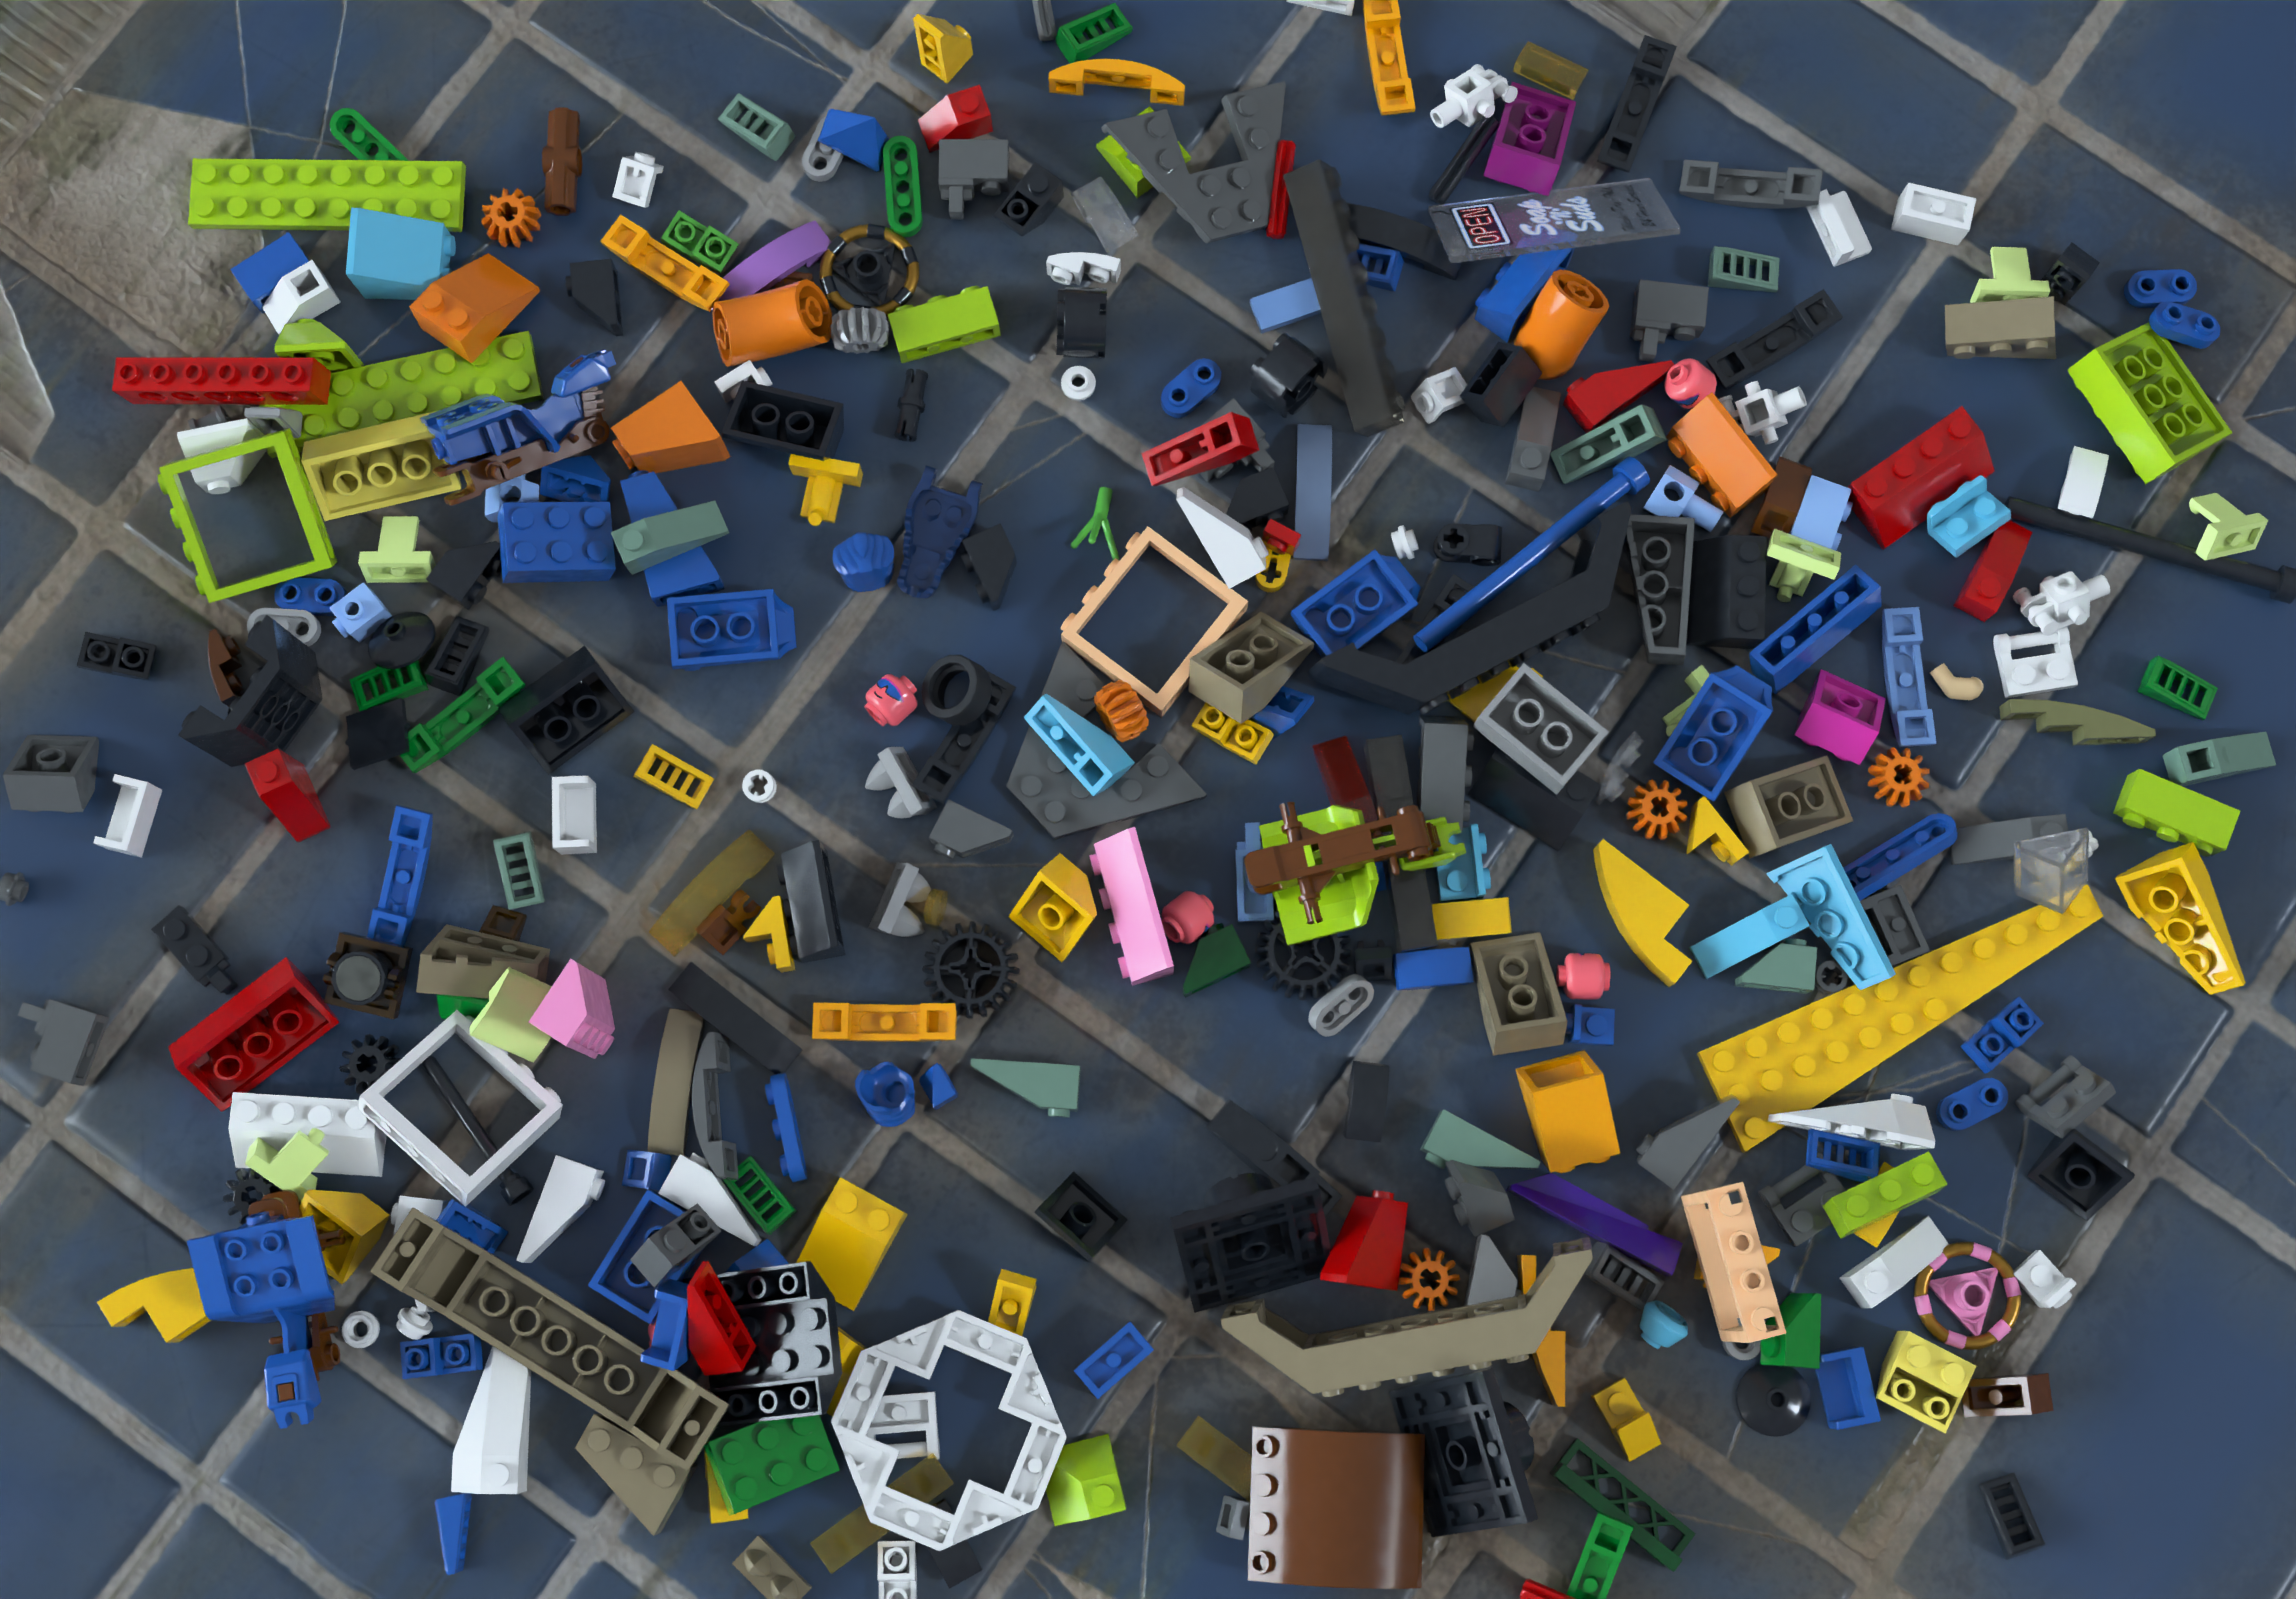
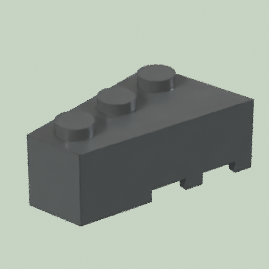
[1417,715,1474,831]

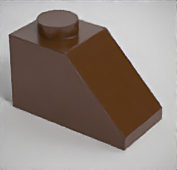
[1962,1373,2054,1417]

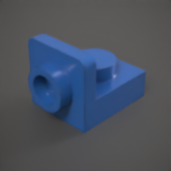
[1565,1004,1615,1046]

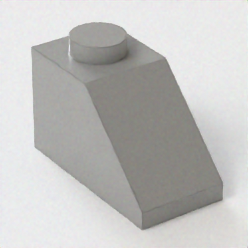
[1463,1234,1522,1306]

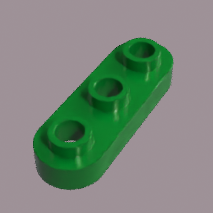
[330,108,408,161]
[883,136,923,238]

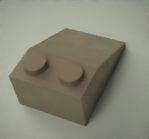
[1189,612,1314,724]
[1724,755,1853,858]
[1470,932,1568,1056]

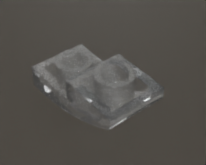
[1070,176,1139,253]
[1594,731,1644,806]

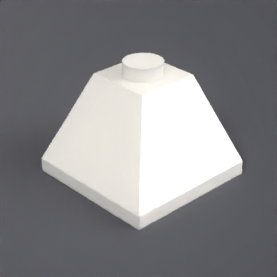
[177,418,267,494]

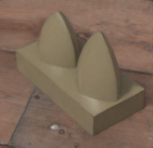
[732,1535,812,1599]

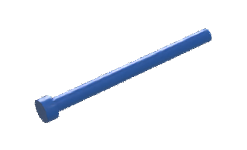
[1413,456,1650,653]

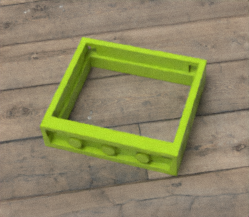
[158,428,338,603]

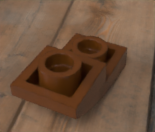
[208,628,244,707]

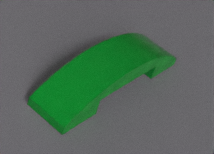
[400,657,526,773]
[1566,1511,1634,1599]

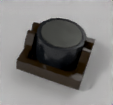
[323,932,413,1019]

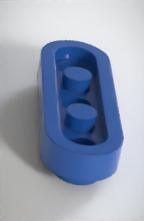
[765,1073,808,1182]

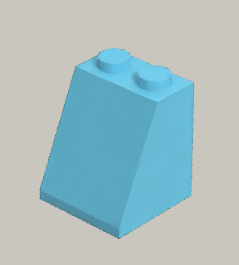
[346,208,456,300]

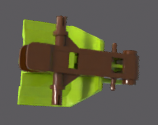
[1244,802,1466,946]

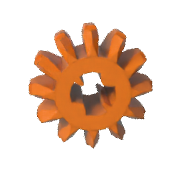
[481,188,541,248]
[1094,680,1149,743]
[1867,747,1930,808]
[1626,779,1688,840]
[1398,1248,1460,1311]

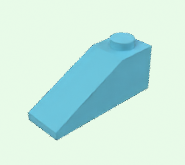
[1024,694,1135,797]
[1689,894,1810,979]

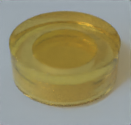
[924,888,948,926]

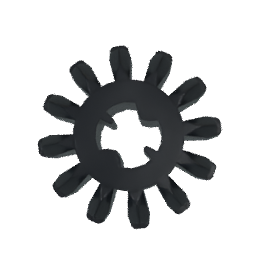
[339,1034,401,1094]
[223,1167,283,1225]

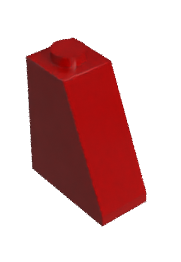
[245,748,331,842]
[1320,1190,1408,1291]

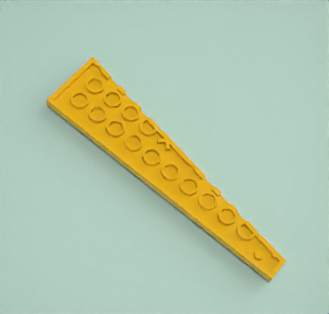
[1697,884,2103,1153]

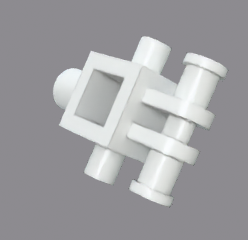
[1430,64,1518,128]
[1718,381,1807,445]
[2013,571,2110,636]

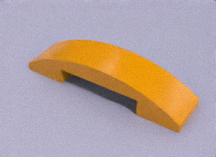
[1362,0,1416,116]
[1048,59,1185,106]
[600,214,730,312]
[812,1003,957,1042]

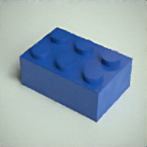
[498,502,616,583]
[588,1189,705,1324]

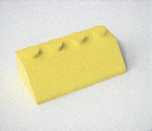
[301,410,461,521]

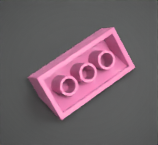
[1089,827,1174,986]
[529,959,615,1059]

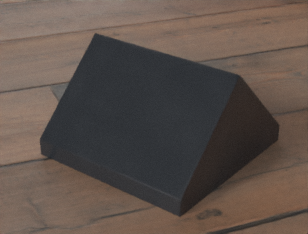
[2027,1129,2135,1221]
[1034,1171,1128,1263]

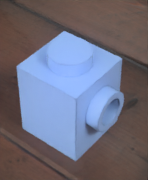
[330,582,393,643]

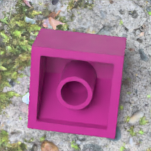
[1794,669,1886,765]

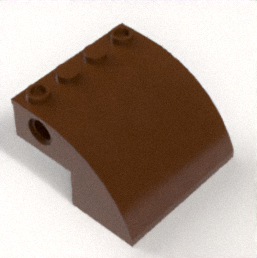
[1248,1426,1425,1589]

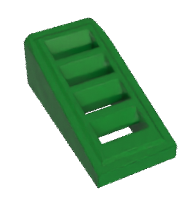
[1055,3,1133,63]
[2137,655,2218,721]
[349,660,429,711]
[723,1155,797,1235]

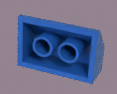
[1474,229,1578,343]

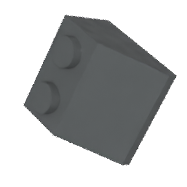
[3,735,99,813]

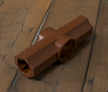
[542,107,582,216]

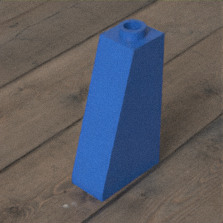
[620,470,725,607]

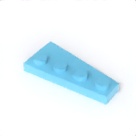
[1766,844,1896,990]

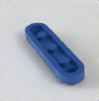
[1843,813,1958,901]

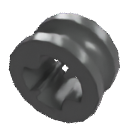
[1815,960,1848,994]

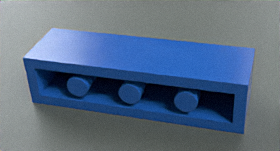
[1749,564,1882,695]

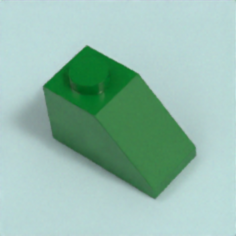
[1760,1293,1821,1369]

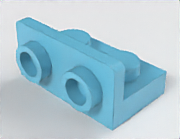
[1927,475,2011,558]
[1436,824,1491,903]

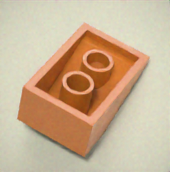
[409,253,540,364]

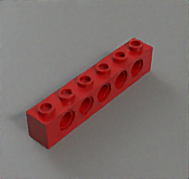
[112,357,331,405]

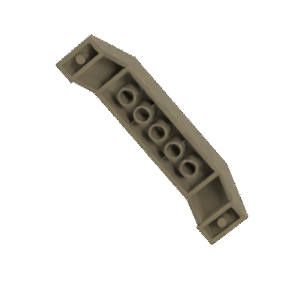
[370,1207,730,1471]
[1220,1237,1593,1397]

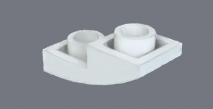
[1046,252,1121,285]
[2058,446,2109,518]
[877,1541,917,1599]

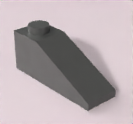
[1505,386,1561,492]
[1949,814,2071,865]
[1636,1094,1740,1190]

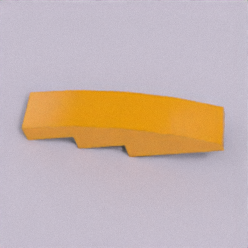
[1517,1255,1566,1407]

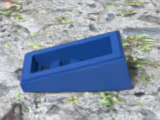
[1325,239,1404,291]
[1806,1129,1880,1182]
[435,1493,472,1575]

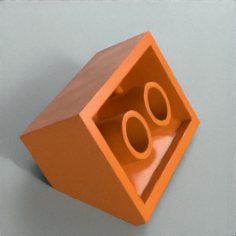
[1666,392,1778,518]

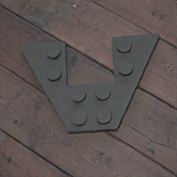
[1101,81,1286,244]
[1006,641,1207,840]

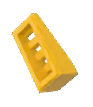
[633,744,714,810]

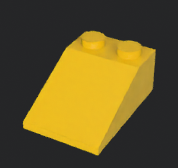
[796,1177,908,1311]

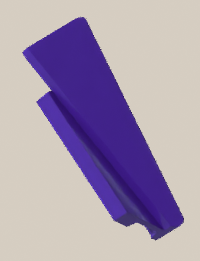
[1506,1173,1683,1276]

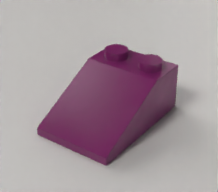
[1483,82,1576,196]

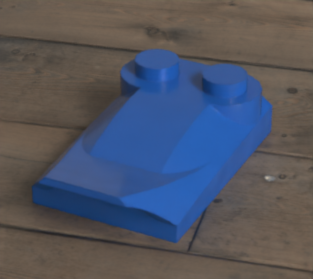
[1291,549,1421,658]
[667,589,797,671]
[1653,665,1774,802]

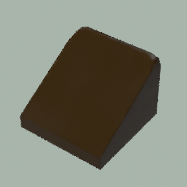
[479,905,527,942]

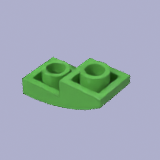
[661,210,739,274]

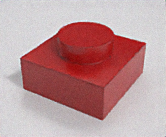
[1262,519,1301,556]

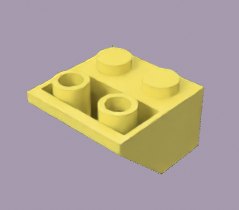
[1876,1331,1976,1434]

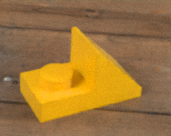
[1686,796,1749,866]
[743,896,795,973]
[988,1269,1037,1336]
[1591,1378,1661,1462]

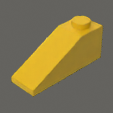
[913,14,973,84]

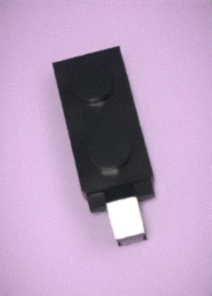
[151,905,238,995]

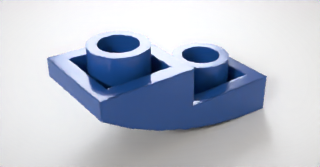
[1392,947,1474,990]
[1960,996,2044,1074]
[400,1333,483,1379]

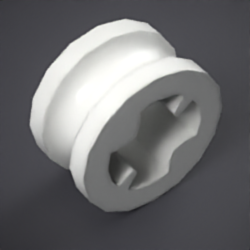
[742,770,777,803]

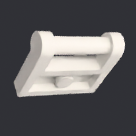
[1993,626,2078,698]
[866,1391,940,1460]

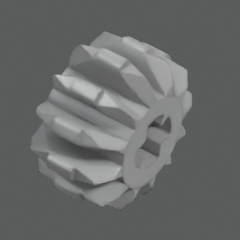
[830,307,889,354]

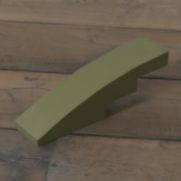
[1999,699,2156,746]

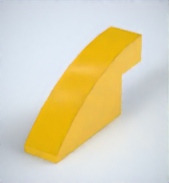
[1593,839,1692,987]
[97,1268,212,1343]

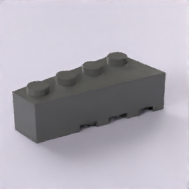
[1625,514,1695,665]

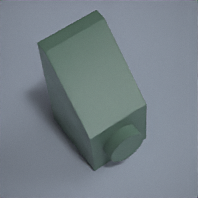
[1735,939,1817,994]

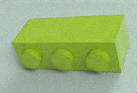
[888,286,1001,363]
[2113,769,2241,857]
[1823,1151,1947,1239]

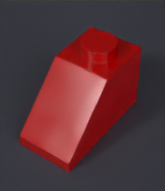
[918,85,993,153]

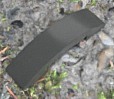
[1679,160,1823,209]
[692,1032,739,1181]

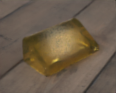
[1513,41,1589,100]

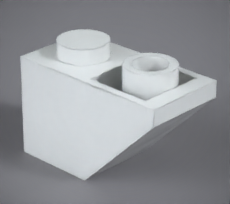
[262,260,341,335]

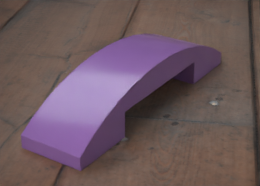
[711,221,831,311]

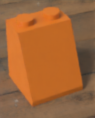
[611,381,731,474]

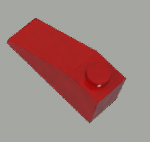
[1563,360,1675,433]
[1141,412,1260,486]
[1953,520,2032,622]
[687,1261,756,1376]

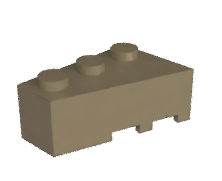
[1945,296,2056,359]
[416,924,550,999]
[575,1413,697,1536]

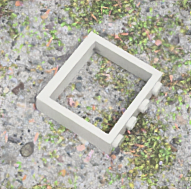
[359,1010,563,1207]

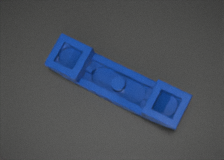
[367,805,433,946]

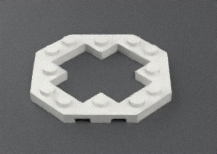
[831,1310,1067,1551]

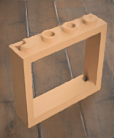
[1060,526,1248,718]
[1681,1182,1786,1343]

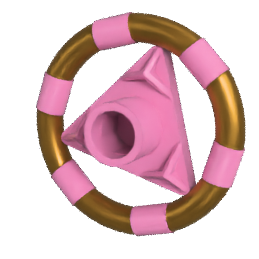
[1914,1242,2022,1350]

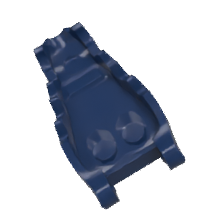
[897,465,983,599]

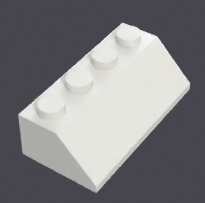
[228,1092,386,1177]

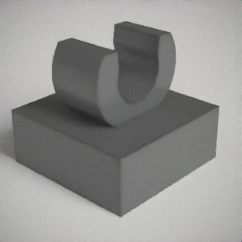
[1216,1495,1250,1540]

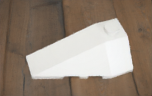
[1768,1094,1935,1150]
[451,1346,531,1494]

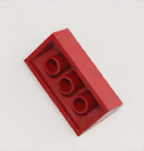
[1847,406,1995,550]
[168,957,340,1112]

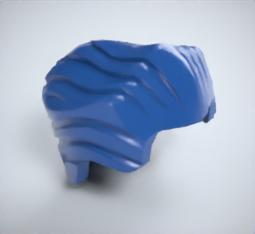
[833,532,894,592]
[855,1062,915,1127]

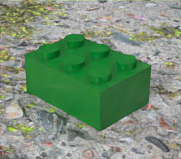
[704,1415,840,1516]

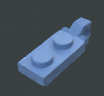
[1235,822,1274,922]

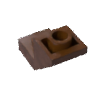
[1751,456,1812,539]

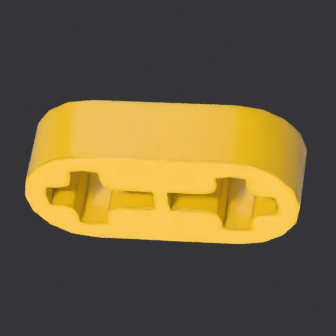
[1255,540,1291,592]

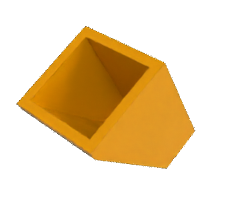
[1516,1050,1620,1173]

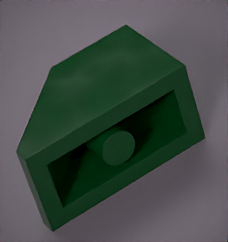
[1182,923,1251,998]

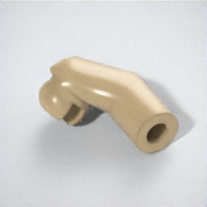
[1930,663,1984,701]

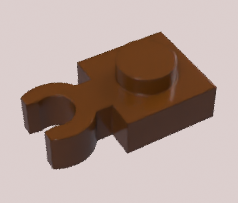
[695,889,761,955]

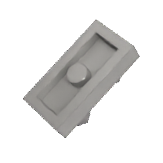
[865,747,937,819]
[868,862,933,937]

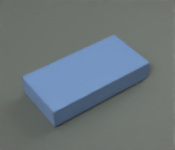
[1249,277,1326,334]

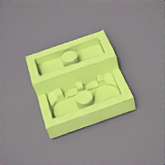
[470,967,552,1063]

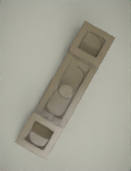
[648,1008,705,1156]

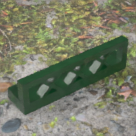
[1550,1438,1696,1572]

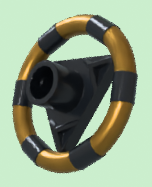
[819,224,919,317]

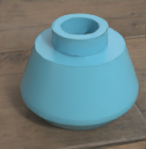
[1639,1300,1688,1349]

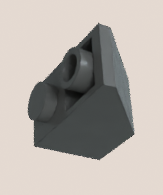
[1445,1160,1515,1237]
[630,1203,722,1288]

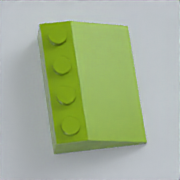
[2067,322,2232,484]

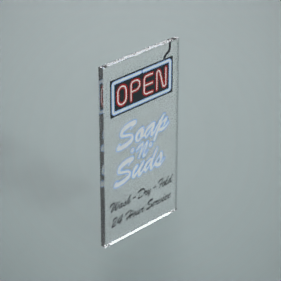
[1428,178,1680,263]

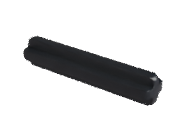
[1429,116,1499,205]

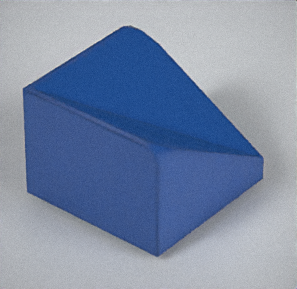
[919,1063,959,1110]

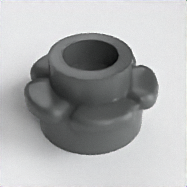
[0,872,29,906]

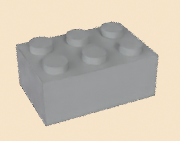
[1473,663,1609,795]

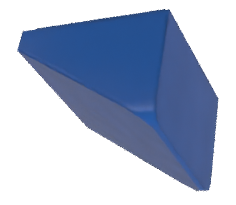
[622,1150,672,1191]

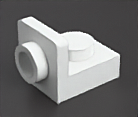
[612,152,664,208]
[715,360,772,403]
[1411,367,1467,424]
[2014,1250,2077,1309]

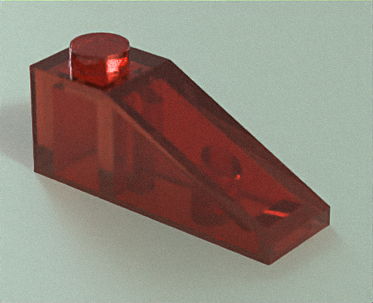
[1312,736,1378,838]

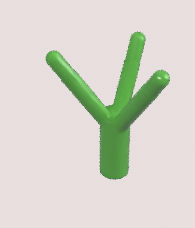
[1071,487,1119,560]

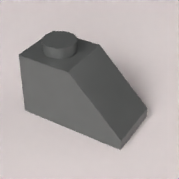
[929,799,1014,859]

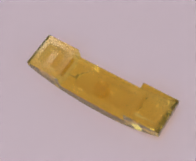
[649,830,775,957]
[1176,1415,1252,1502]
[810,1453,954,1574]

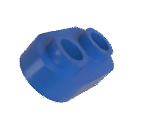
[2124,269,2197,308]
[2149,301,2220,349]
[1161,358,1221,418]
[274,577,347,616]
[1936,1078,2008,1131]

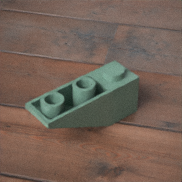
[2162,731,2276,786]

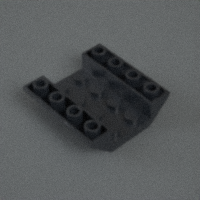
[178,615,323,767]
[683,1261,842,1427]

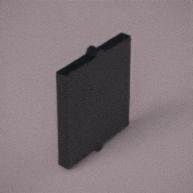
[345,698,410,770]

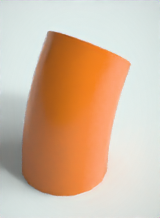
[1514,269,1609,380]
[713,279,832,367]

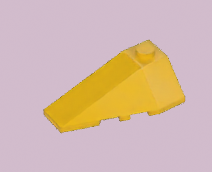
[2115,842,2246,995]

